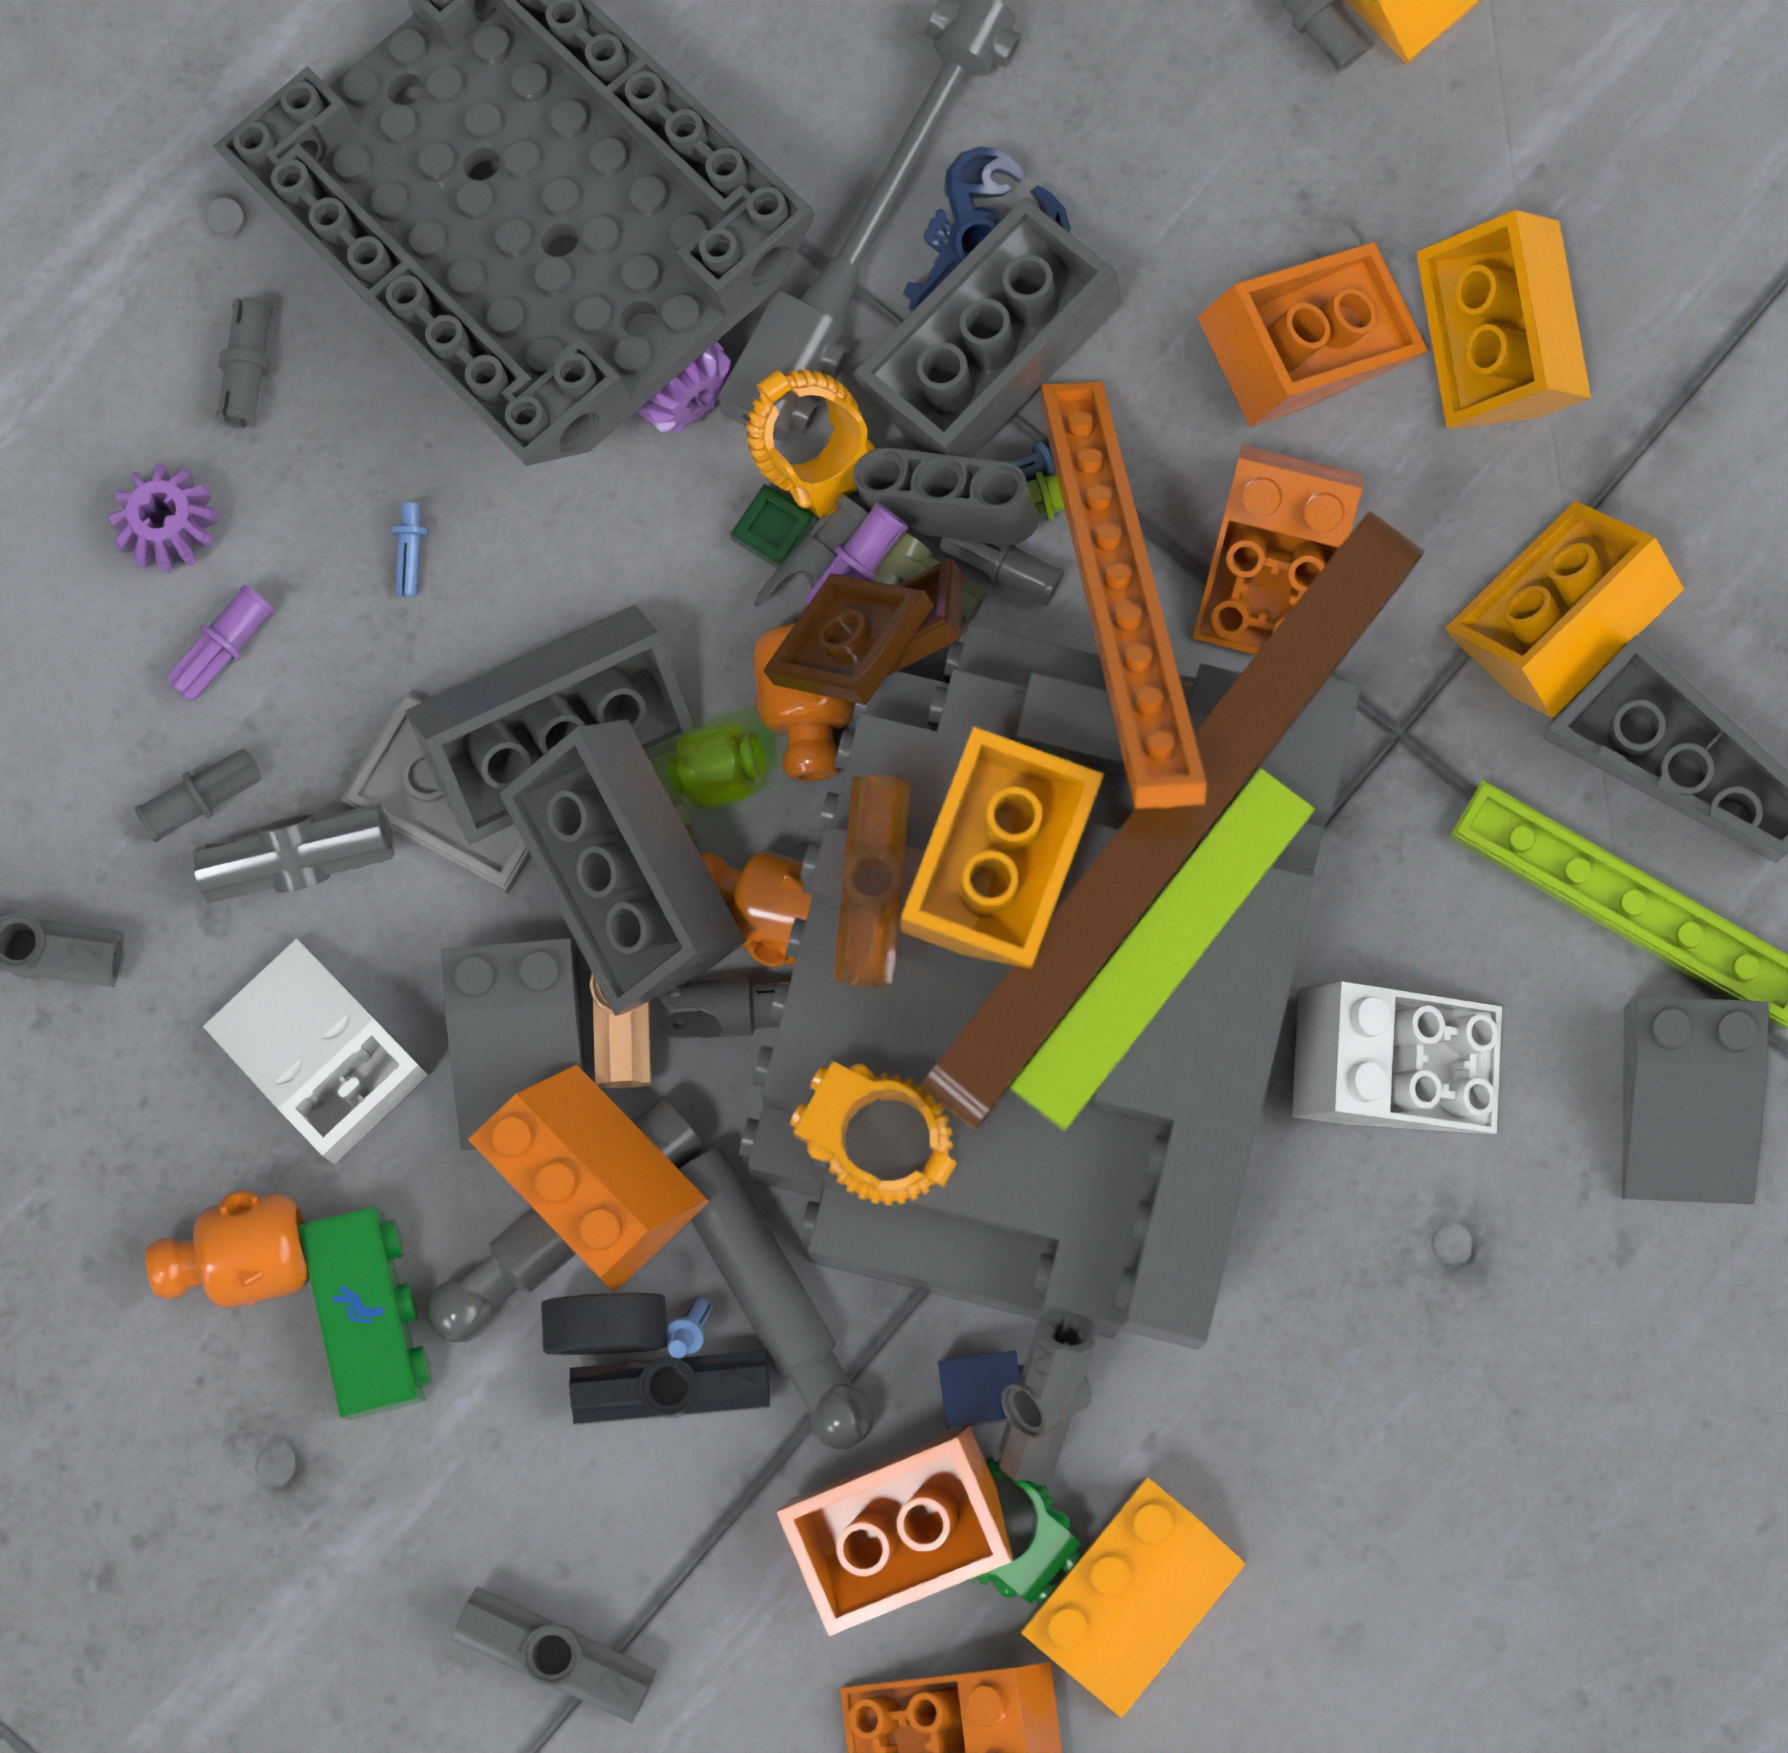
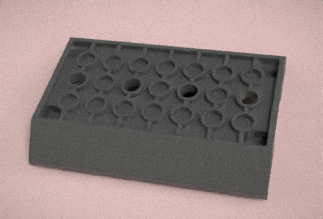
[213,0,815,466]

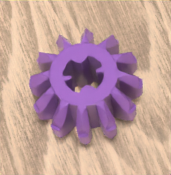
[637,341,733,433]
[108,464,218,574]

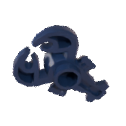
[903,146,1071,312]

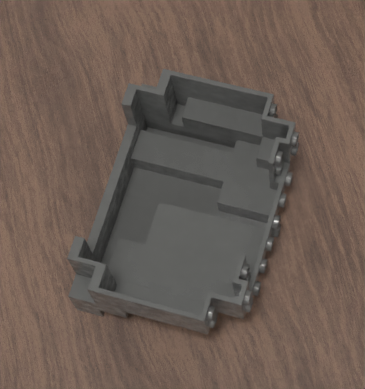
[739,623,1362,1350]

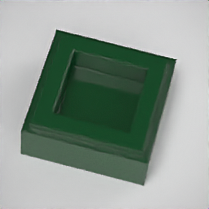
[730,483,817,569]

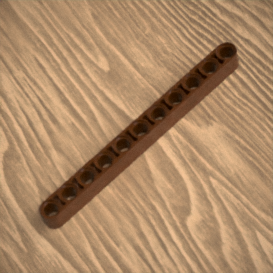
[921,511,1425,1130]

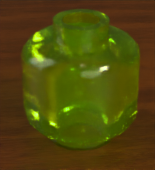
[668,720,767,810]

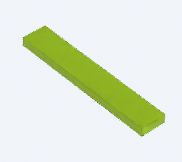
[1010,768,1315,1132]
[1448,780,1788,1030]

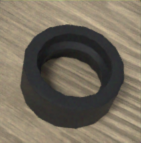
[541,1293,667,1355]

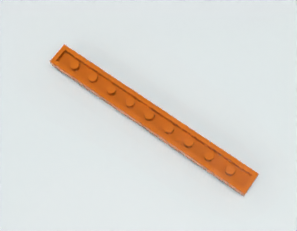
[1040,381,1207,808]

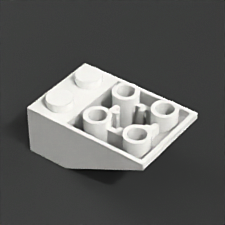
[203,938,428,1164]
[1292,981,1502,1134]

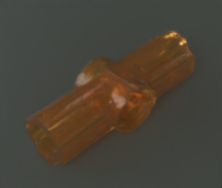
[833,774,911,988]

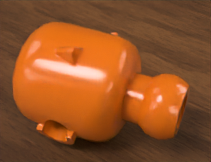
[753,623,855,782]
[700,850,811,967]
[145,1190,310,1307]

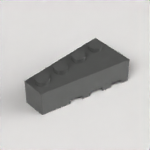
[1543,635,1788,863]

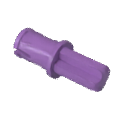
[805,502,909,606]
[166,585,274,701]

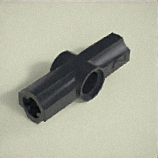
[569,1350,771,1425]

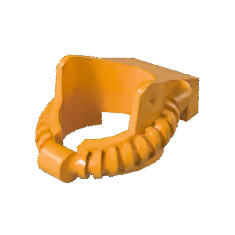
[746,369,875,518]
[789,1061,957,1205]

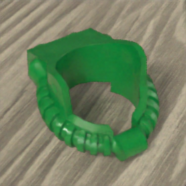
[968,1457,1083,1605]

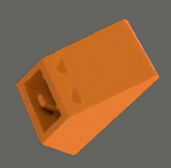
[1192,445,1363,655]
[840,1662,1062,1753]

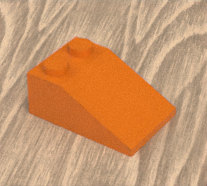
[1197,242,1428,427]

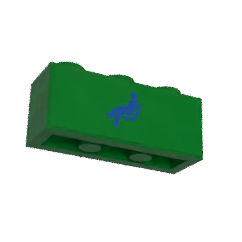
[298,1206,432,1420]

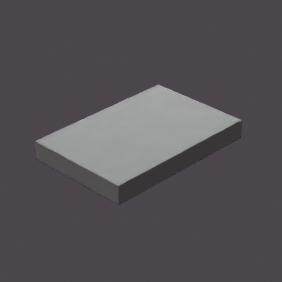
[341,692,531,894]

